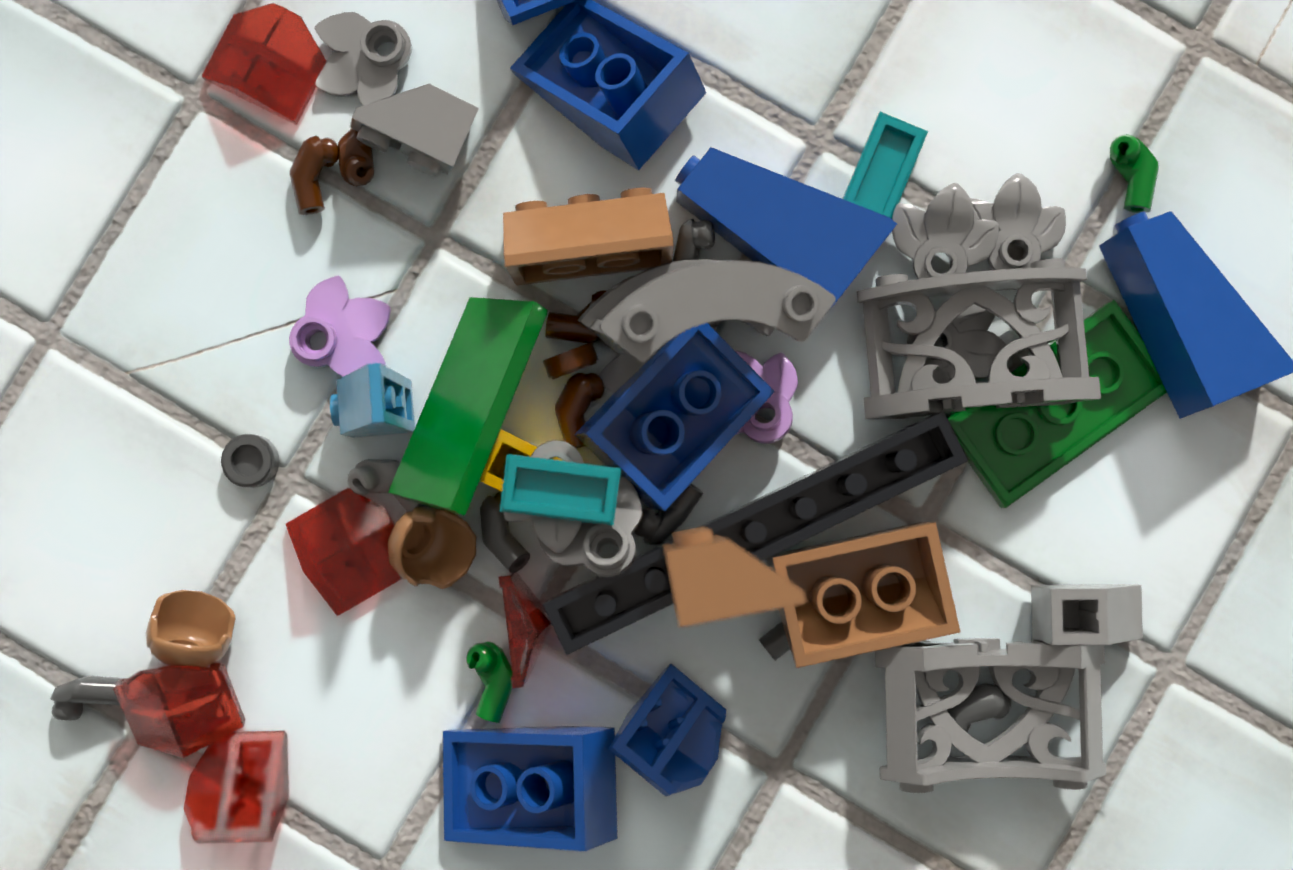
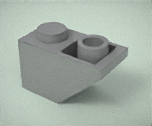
[349,84,479,176]
[1031,584,1143,645]

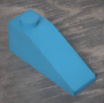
[330,363,415,438]

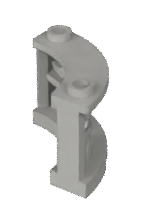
[857,258,1101,419]
[578,259,836,362]
[875,638,1106,793]

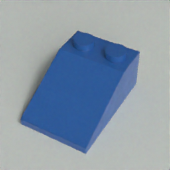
[510,0,707,170]
[574,323,775,511]
[443,726,618,852]

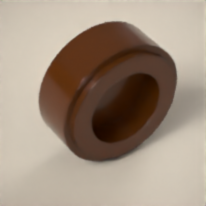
[543,342,599,380]

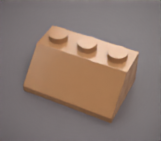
[503,187,674,286]
[767,522,961,668]
[662,527,806,627]

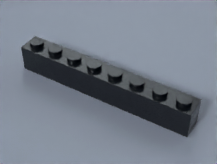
[542,411,968,655]

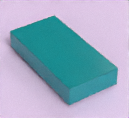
[842,111,928,219]
[500,454,621,526]

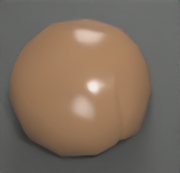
[388,506,477,589]
[145,590,236,670]

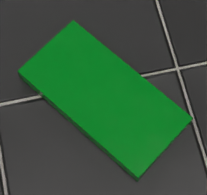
[388,297,548,516]
[947,300,1167,508]

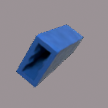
[675,147,897,314]
[1099,211,1293,419]

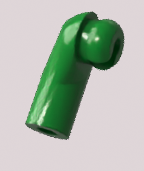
[1110,134,1159,213]
[466,641,516,723]

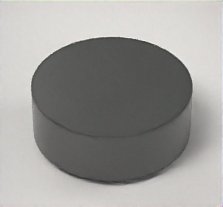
[221,434,279,488]

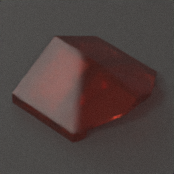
[201,3,327,125]
[285,488,402,616]
[498,572,552,688]
[113,663,246,758]
[183,730,289,843]

